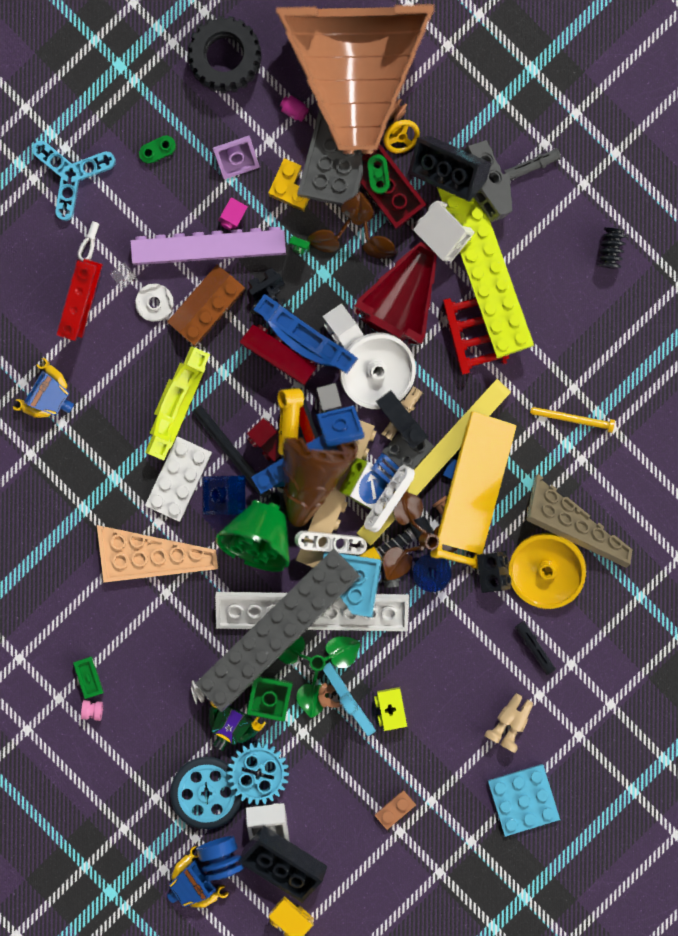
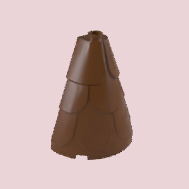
[283,437,358,527]

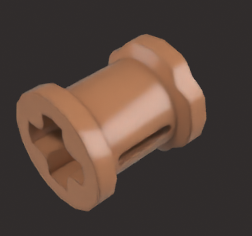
[432,496,447,519]

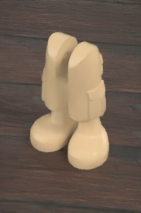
[484,693,533,753]

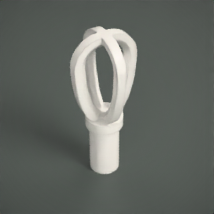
[78,221,99,262]

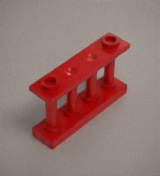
[57,259,103,341]
[442,298,509,375]

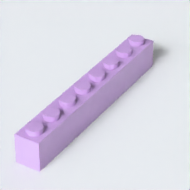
[131,227,286,265]

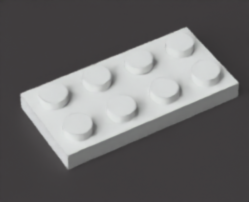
[145,436,212,522]

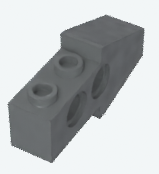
[464,140,512,222]

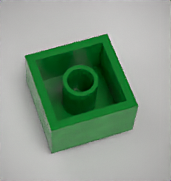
[247,675,293,722]

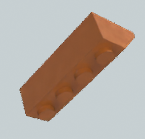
[167,265,246,347]

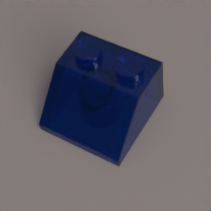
[202,476,246,515]

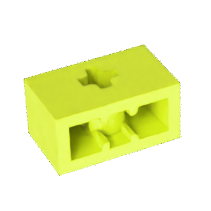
[374,687,407,731]

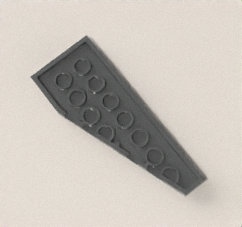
[297,109,363,206]

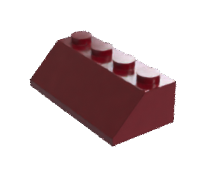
[240,324,318,386]

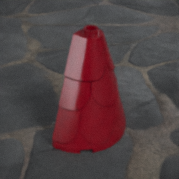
[353,242,437,345]

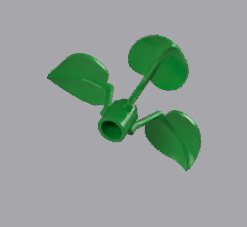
[278,636,361,718]

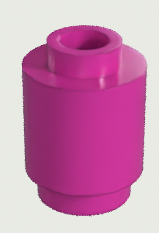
[280,95,309,122]

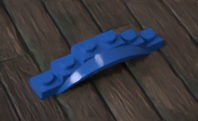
[253,294,358,374]
[251,435,338,494]

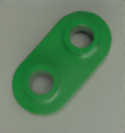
[139,136,176,164]
[368,154,390,194]

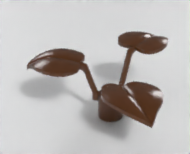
[307,192,397,259]
[382,491,459,580]

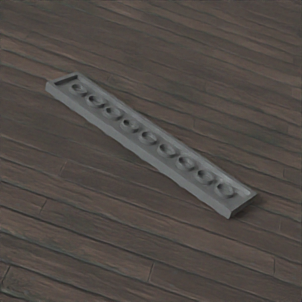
[195,548,361,712]

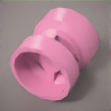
[81,700,103,721]

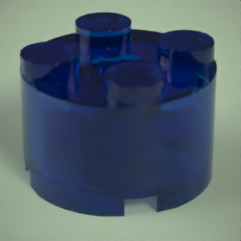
[412,553,451,592]

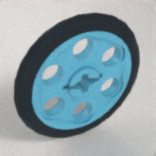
[170,757,242,830]

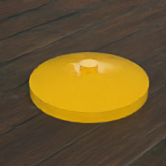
[509,533,586,609]

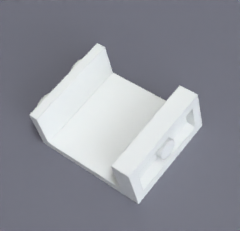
[413,201,475,262]

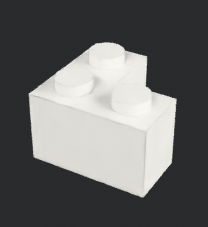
[323,303,364,350]

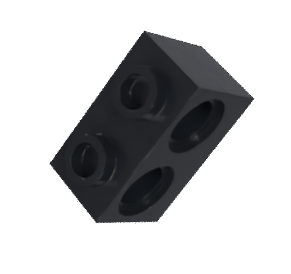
[477,551,511,593]

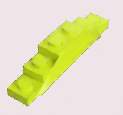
[145,346,210,460]

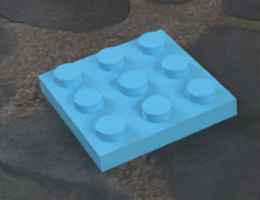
[488,764,560,836]

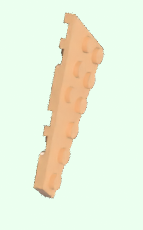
[97,525,218,582]

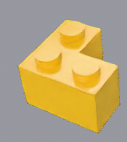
[268,158,309,212]
[268,896,314,936]

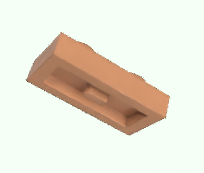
[374,790,416,830]

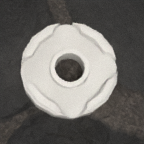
[135,284,174,322]

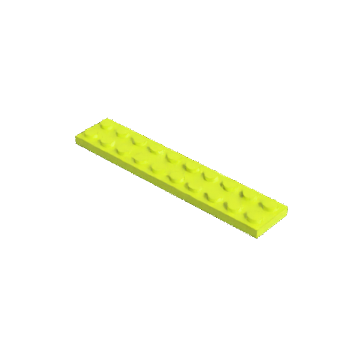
[437,187,534,358]

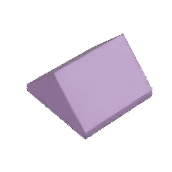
[213,136,260,179]

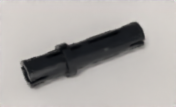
[515,621,556,675]

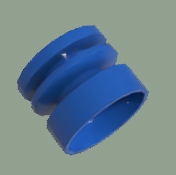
[196,836,244,881]

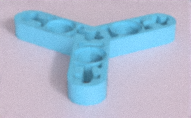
[32,141,116,221]
[323,662,376,736]

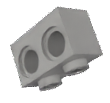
[317,383,342,412]

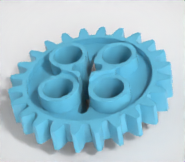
[226,742,289,805]

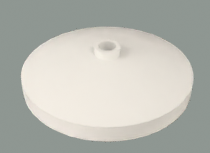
[339,333,416,409]

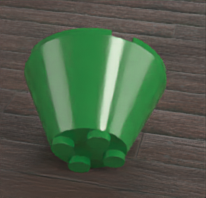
[216,500,290,572]

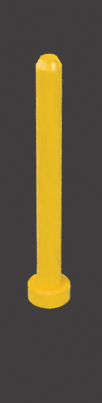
[530,407,615,433]

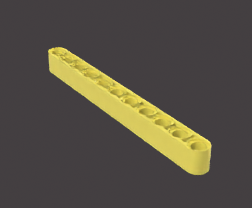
[357,379,511,546]

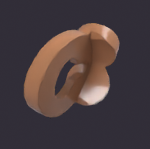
[318,683,343,708]

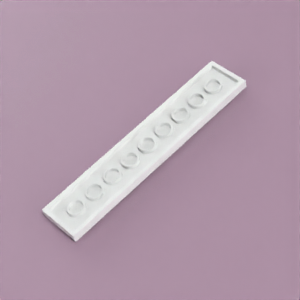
[216,592,409,631]

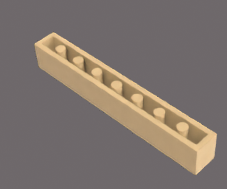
[296,420,377,568]

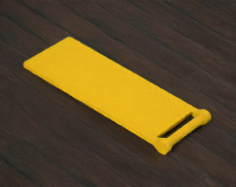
[431,411,516,569]

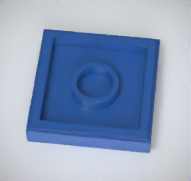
[317,406,365,447]

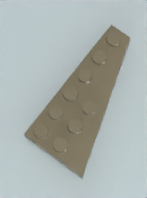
[527,474,632,568]

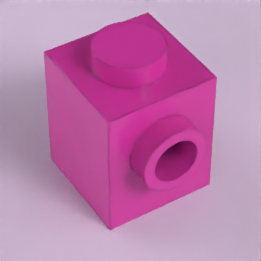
[218,197,248,230]

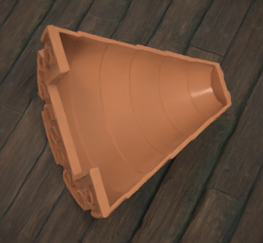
[277,5,434,154]

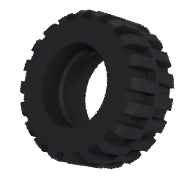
[187,16,262,94]

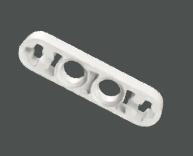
[364,465,415,533]
[295,531,367,555]

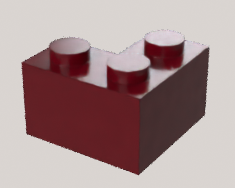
[247,418,282,462]

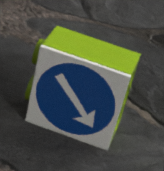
[339,457,392,510]

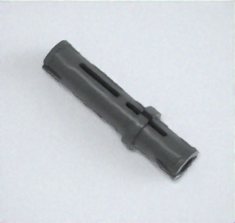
[504,148,561,181]

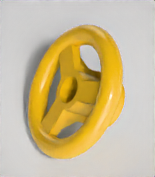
[383,120,420,154]

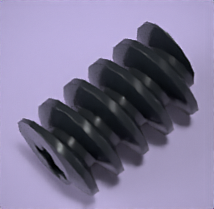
[597,227,627,269]

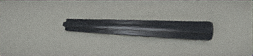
[192,405,271,499]

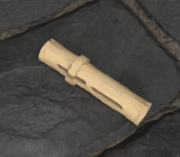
[382,386,423,441]

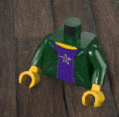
[208,701,266,751]

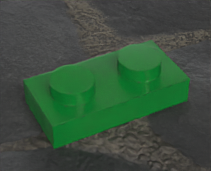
[289,236,311,255]
[73,656,104,699]

